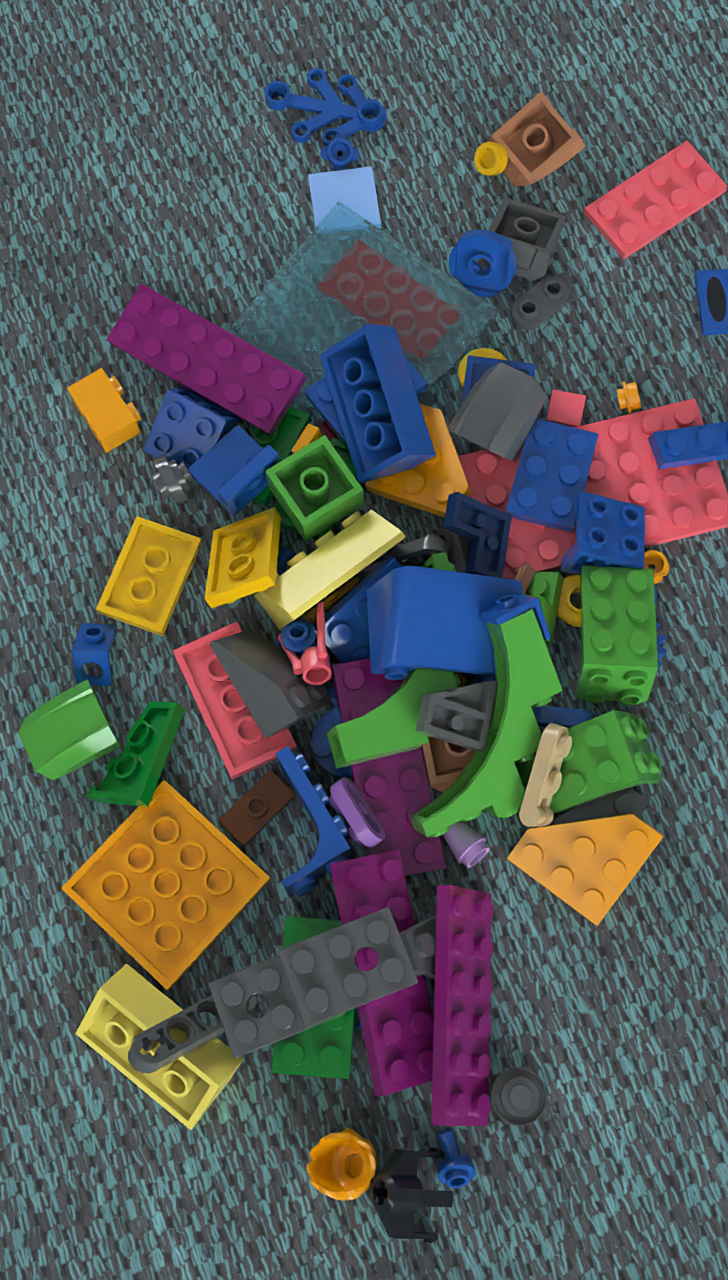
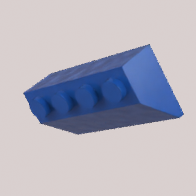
[319,324,436,483]

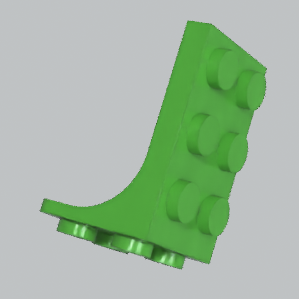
[576,566,658,705]
[514,710,662,815]

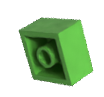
[265,435,364,542]

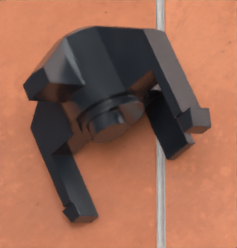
[370,1148,453,1243]

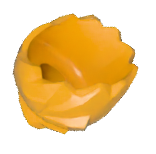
[306,1127,378,1201]

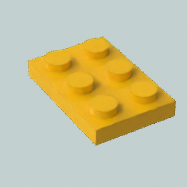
[204,507,281,609]
[96,516,202,636]

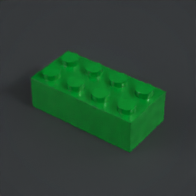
[272,916,356,1079]

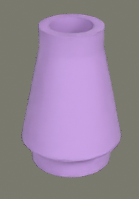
[443,821,490,868]

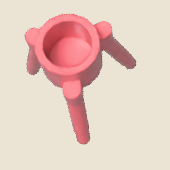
[278,601,332,685]

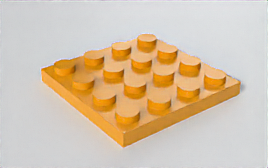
[61,780,271,991]

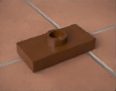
[218,769,296,847]

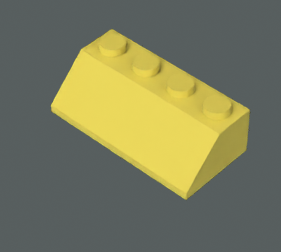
[254,509,406,630]
[75,964,243,1130]

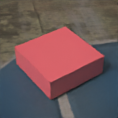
[546,389,586,427]

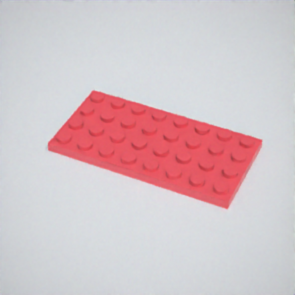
[459,398,728,579]

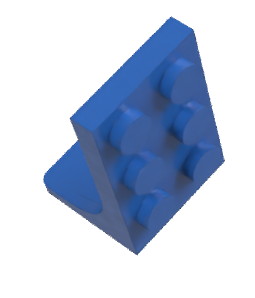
[275,746,352,897]

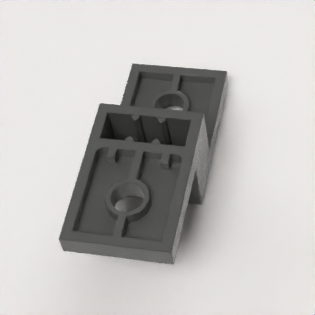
[208,907,418,1058]

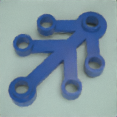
[265,68,387,146]

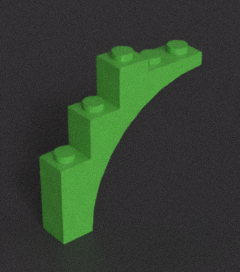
[327,552,460,769]
[409,609,563,837]

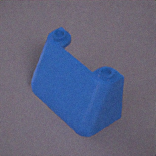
[366,566,523,683]

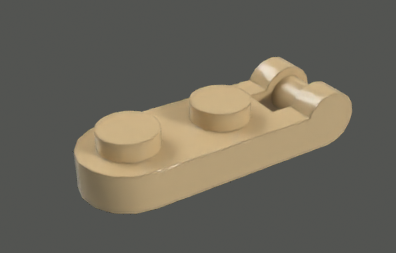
[519,723,572,827]

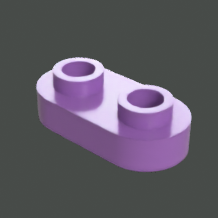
[329,777,385,848]

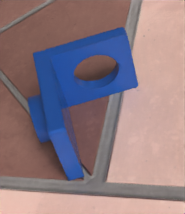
[479,594,551,640]
[72,623,116,686]

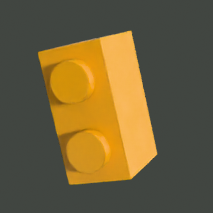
[67,368,141,453]

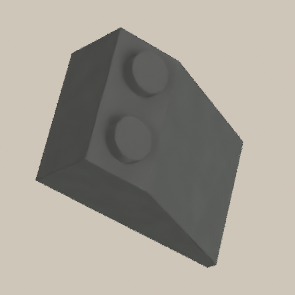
[209,629,332,739]

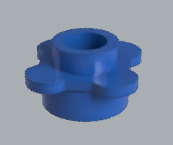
[320,134,359,171]

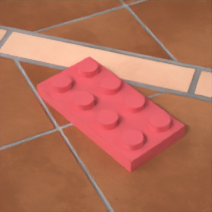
[584,141,728,260]
[173,621,297,780]

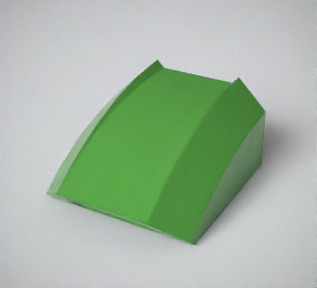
[18,679,121,781]

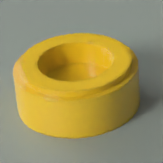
[474,142,508,176]

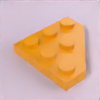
[365,403,472,518]
[506,813,664,926]

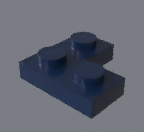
[443,492,512,578]

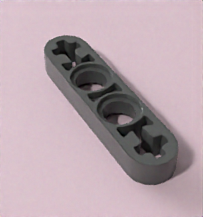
[128,995,257,1074]

